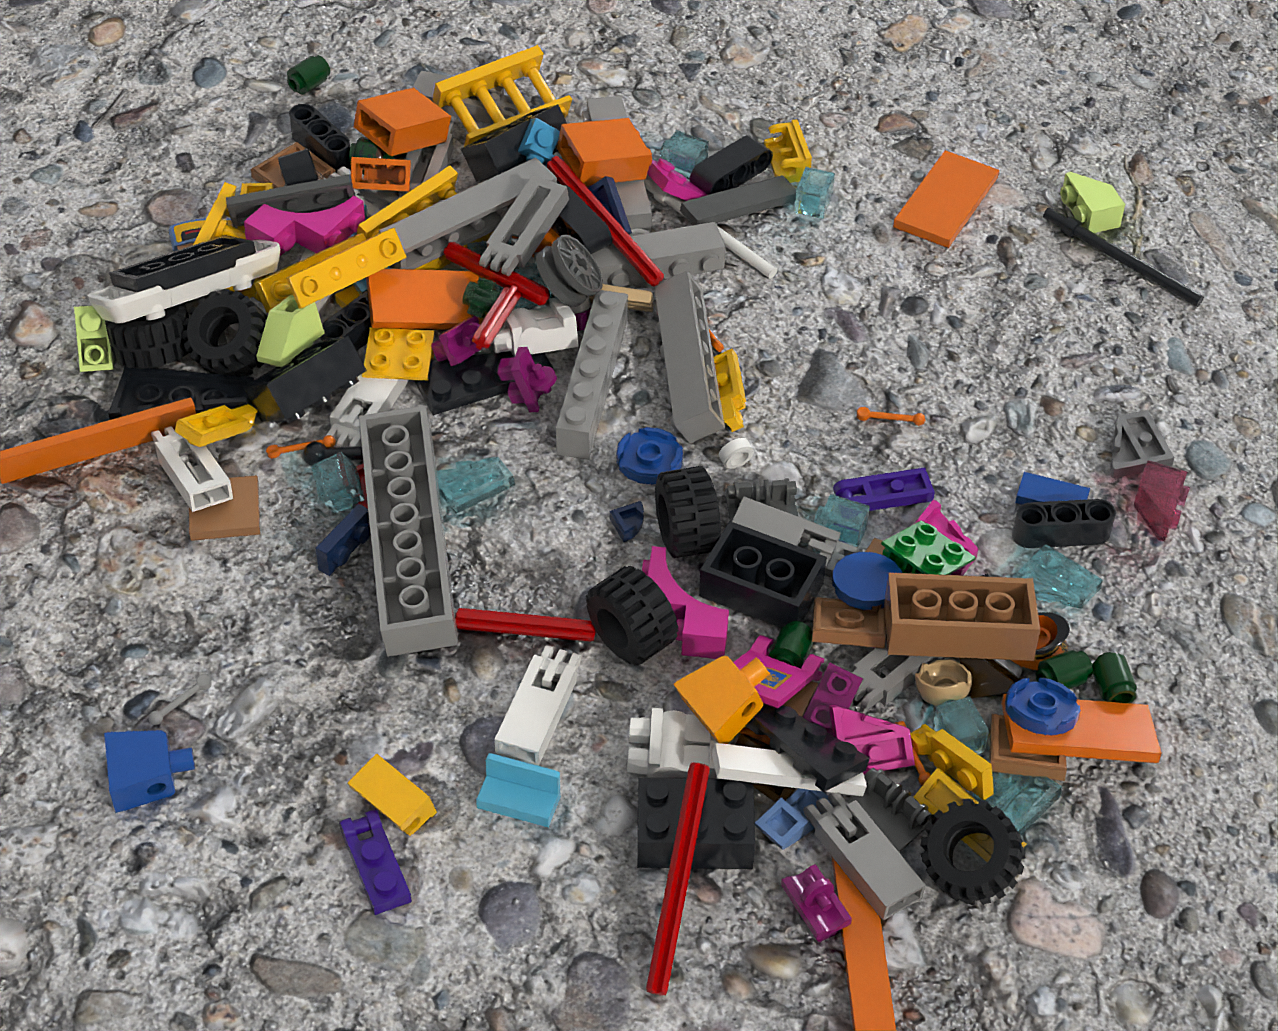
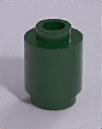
[287,55,330,95]
[769,621,814,669]
[1036,650,1093,689]
[1092,652,1137,703]

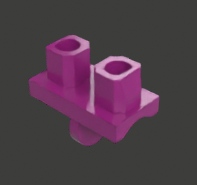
[431,315,483,366]
[498,347,557,413]
[803,663,863,735]
[781,864,852,942]

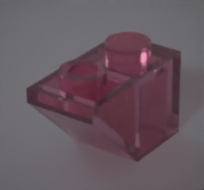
[1133,460,1190,542]

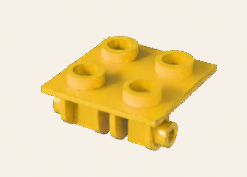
[362,327,435,381]

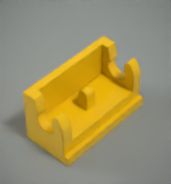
[764,119,812,183]
[347,753,437,836]

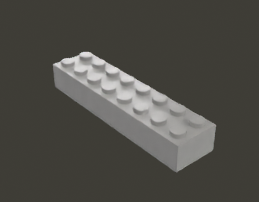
[359,405,459,657]

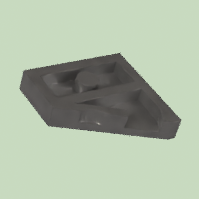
[1110,410,1175,478]

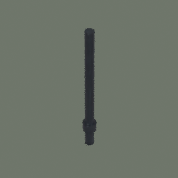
[1043,207,1204,307]

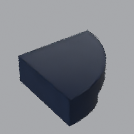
[610,501,644,543]

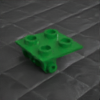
[881,520,976,575]

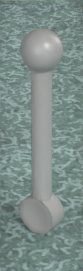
[148,674,212,725]

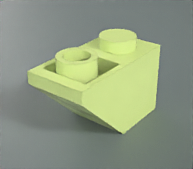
[1060,172,1125,233]
[256,295,325,367]
[74,306,114,372]

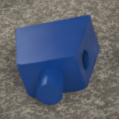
[104,730,195,813]

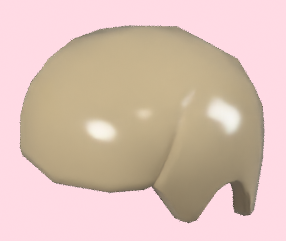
[915,659,972,708]

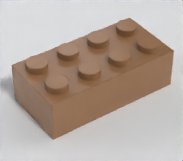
[884,573,1040,661]

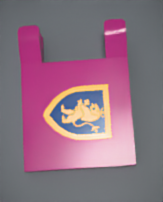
[733,635,825,708]

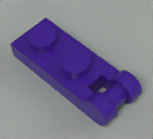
[833,467,935,518]
[339,809,412,915]

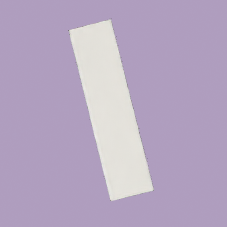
[712,743,867,796]

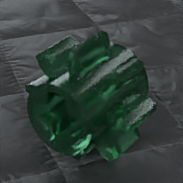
[462,277,501,318]

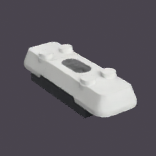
[88,235,281,323]

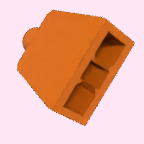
[351,157,411,192]

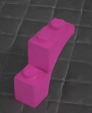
[244,196,365,256]
[642,546,729,659]

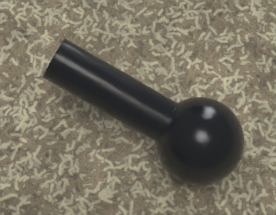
[303,441,363,466]

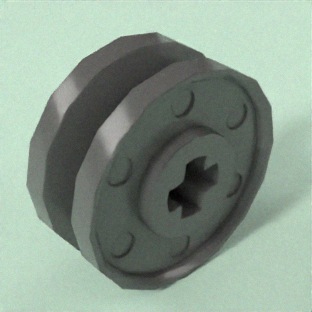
[536,235,603,307]

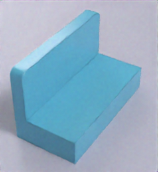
[476,753,561,828]

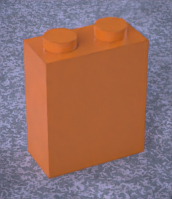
[353,87,451,156]
[557,118,652,186]

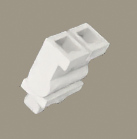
[492,297,579,357]
[627,708,719,779]

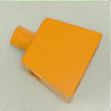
[673,656,770,744]

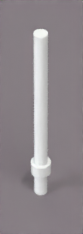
[643,175,777,279]

